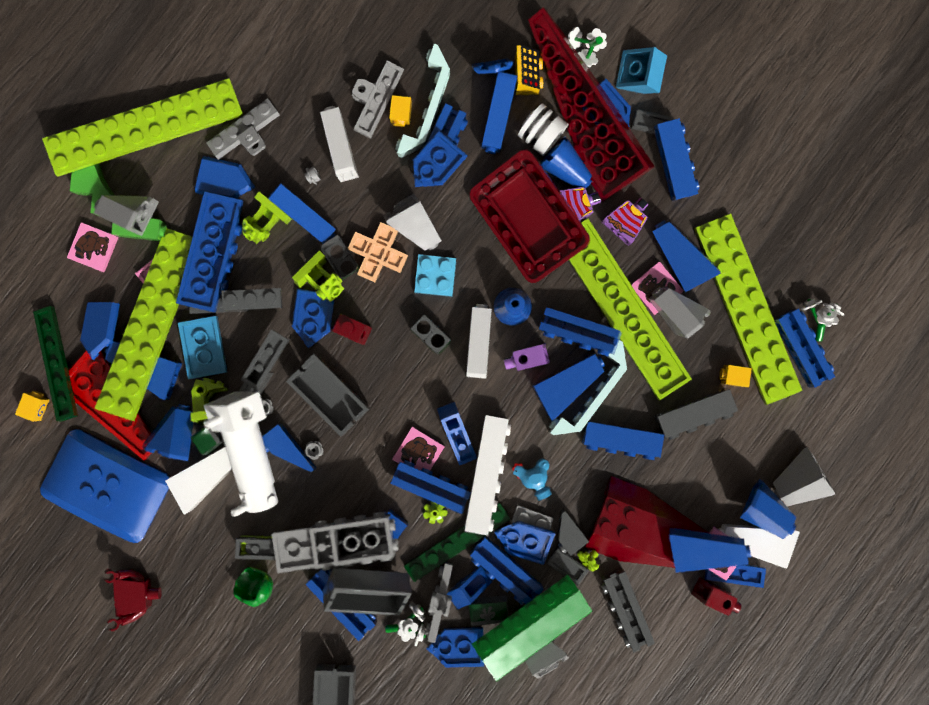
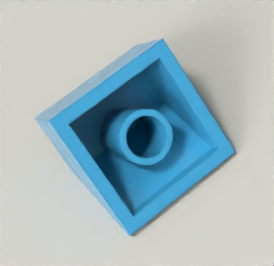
[616,47,667,94]

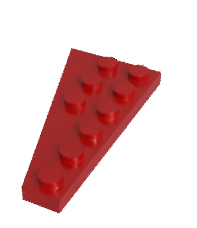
[69,351,151,460]

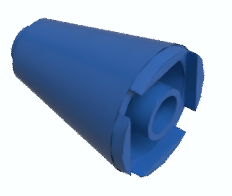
[540,137,592,189]
[494,288,532,326]

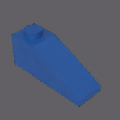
[437,402,477,465]
[262,423,316,472]

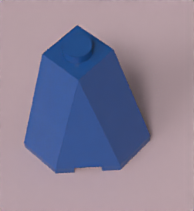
[142,404,194,461]
[740,479,796,539]

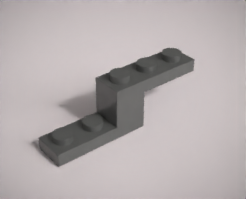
[189,288,282,314]
[239,329,289,395]

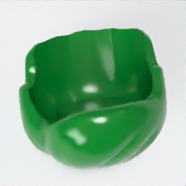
[233,567,273,607]

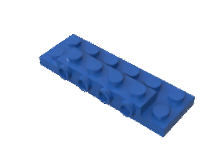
[176,191,243,313]

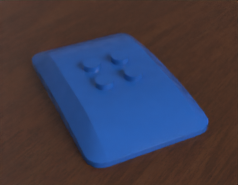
[40,429,170,543]

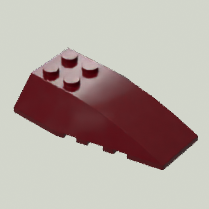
[584,476,709,571]

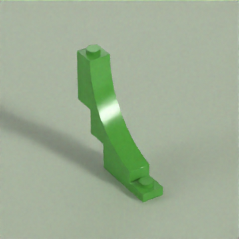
[70,163,167,241]

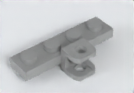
[352,60,404,139]
[207,98,280,160]
[425,562,453,643]

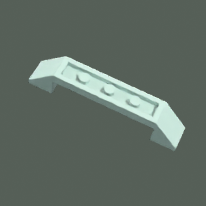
[395,44,450,158]
[549,340,627,435]

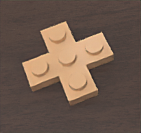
[348,222,408,283]

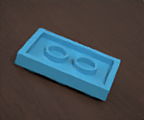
[178,316,228,379]

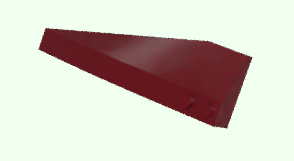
[528,7,655,201]

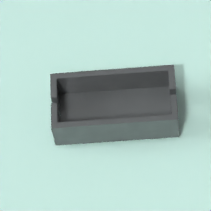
[286,354,371,436]
[323,568,412,616]
[313,664,356,705]

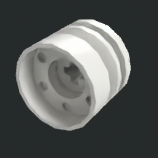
[518,103,568,156]

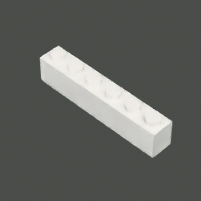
[464,415,511,535]

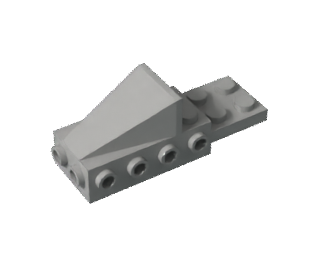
[272,512,399,573]

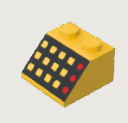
[515,45,543,95]

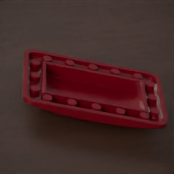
[470,150,590,283]

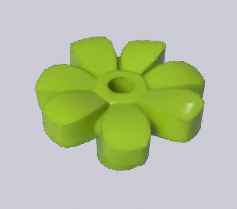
[423,501,448,524]
[577,550,599,572]

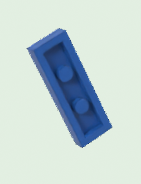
[705,565,766,588]

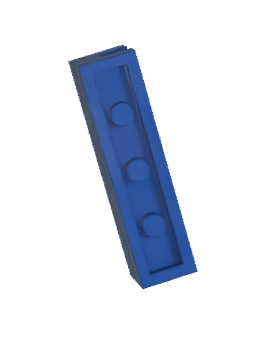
[413,103,468,176]
[653,118,699,201]
[539,307,622,356]
[774,309,835,388]
[582,421,664,460]
[390,460,471,514]
[470,536,544,605]
[305,568,377,641]

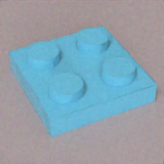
[414,254,456,297]

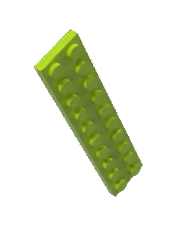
[42,78,243,177]
[694,214,803,405]
[569,219,692,400]
[95,228,193,421]

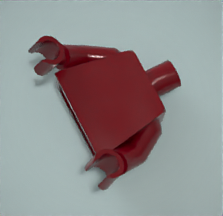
[104,569,162,631]

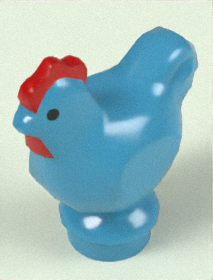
[512,458,552,501]

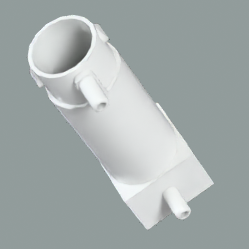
[204,391,279,517]

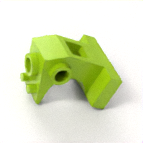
[242,192,292,244]
[292,251,344,302]
[191,378,228,426]

